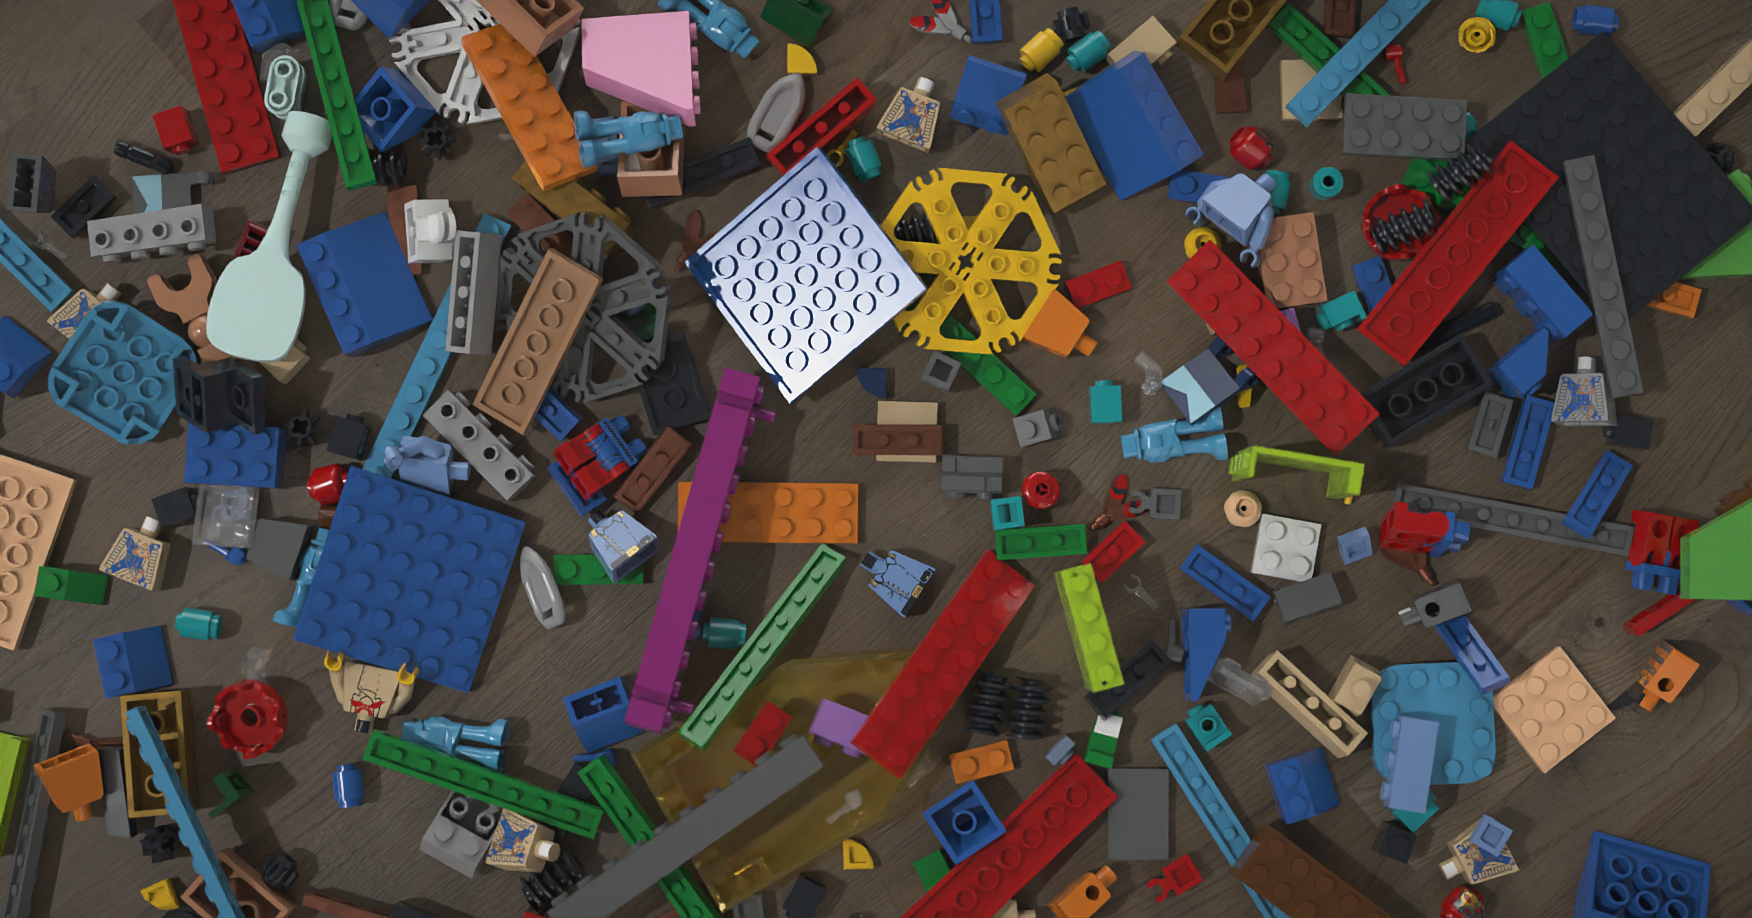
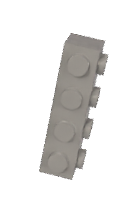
[87,204,217,264]
[445,230,502,355]
[423,390,536,501]

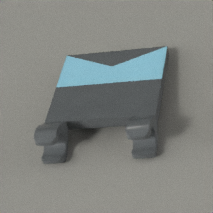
[132,171,216,230]

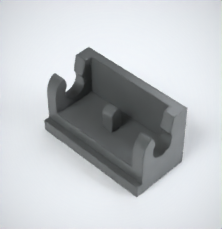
[1273,572,1343,627]

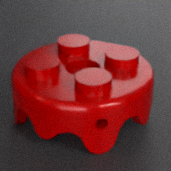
[1361,184,1440,262]
[207,679,288,759]

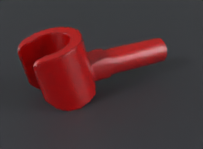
[1383,43,1407,84]

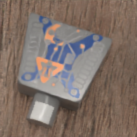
[1551,357,1617,427]

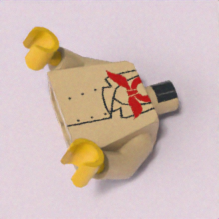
[324,651,420,733]

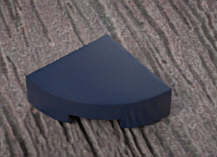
[857,368,887,399]

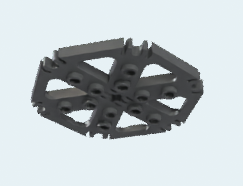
[494,211,672,403]

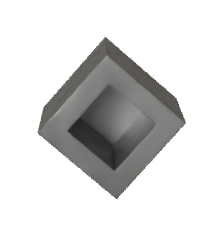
[921,351,961,393]

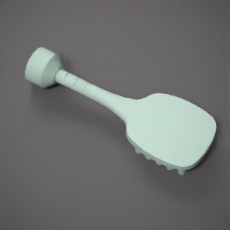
[206,111,332,362]

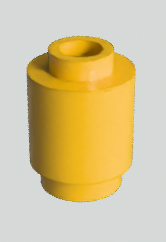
[1019,28,1064,72]

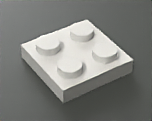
[1250,514,1321,582]

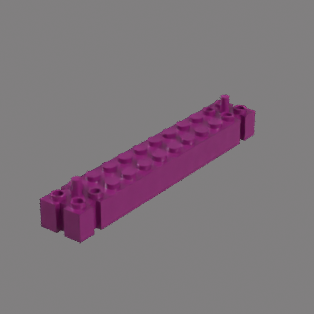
[624,367,776,735]

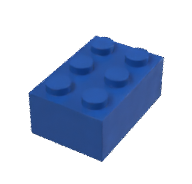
[1492,245,1593,343]
[184,422,287,489]

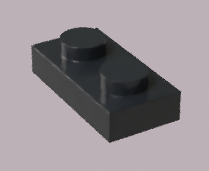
[51,175,117,239]

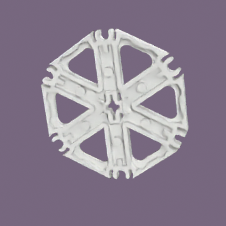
[389,0,582,126]

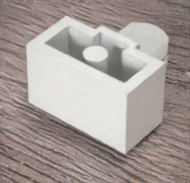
[404,199,456,264]

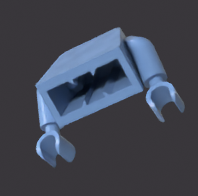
[1186,173,1276,268]
[384,436,471,496]

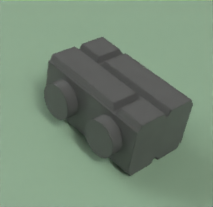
[941,455,1003,500]

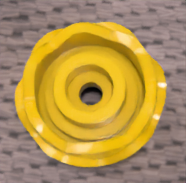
[1458,17,1496,53]
[1184,227,1222,259]

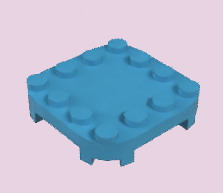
[48,300,197,445]
[1370,662,1496,785]

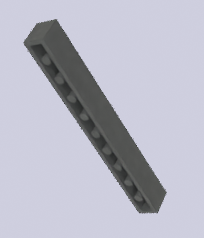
[547,733,824,918]

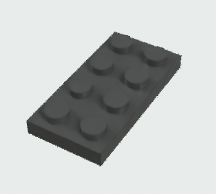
[1341,93,1467,162]

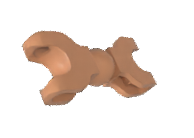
[147,253,266,384]

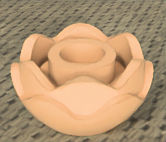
[1224,490,1262,527]

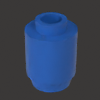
[1572,4,1619,37]
[331,763,365,808]

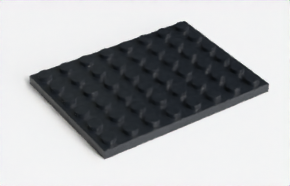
[1465,31,1752,319]

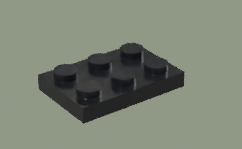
[638,332,711,436]

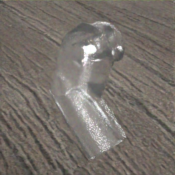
[1133,350,1163,396]

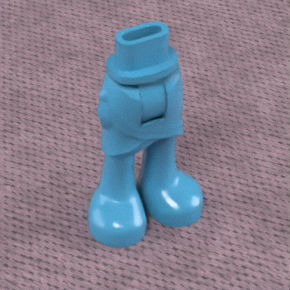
[657,0,760,59]
[574,111,683,168]
[1120,407,1228,463]
[272,527,329,628]
[401,716,510,773]

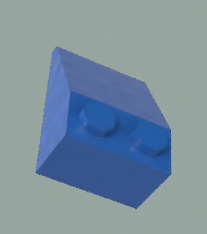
[1182,608,1231,701]

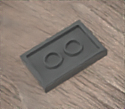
[1107,768,1169,860]

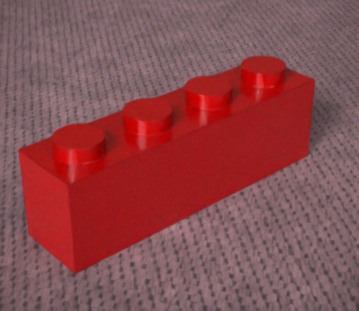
[766,77,877,177]

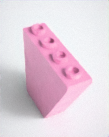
[581,11,701,127]

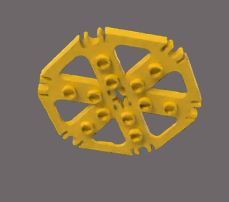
[880,168,1062,355]

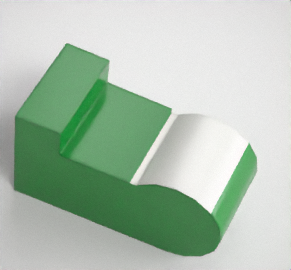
[1083,712,1123,769]

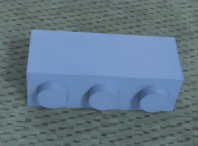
[1380,715,1439,813]

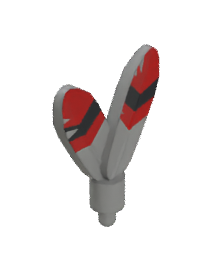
[909,0,972,42]

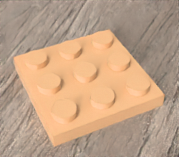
[1493,646,1616,773]

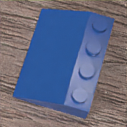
[1065,50,1204,201]
[296,212,433,357]
[1573,831,1711,918]

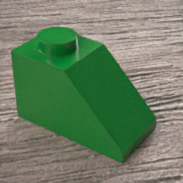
[34,566,109,605]

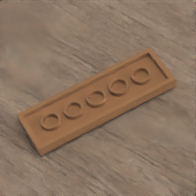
[472,248,604,435]

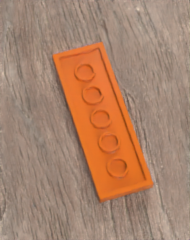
[461,24,598,191]
[678,482,858,544]

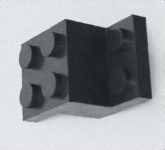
[173,356,267,435]

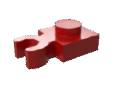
[1145,853,1203,902]

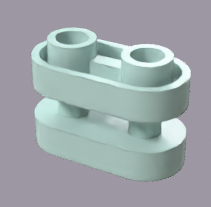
[264,55,307,121]

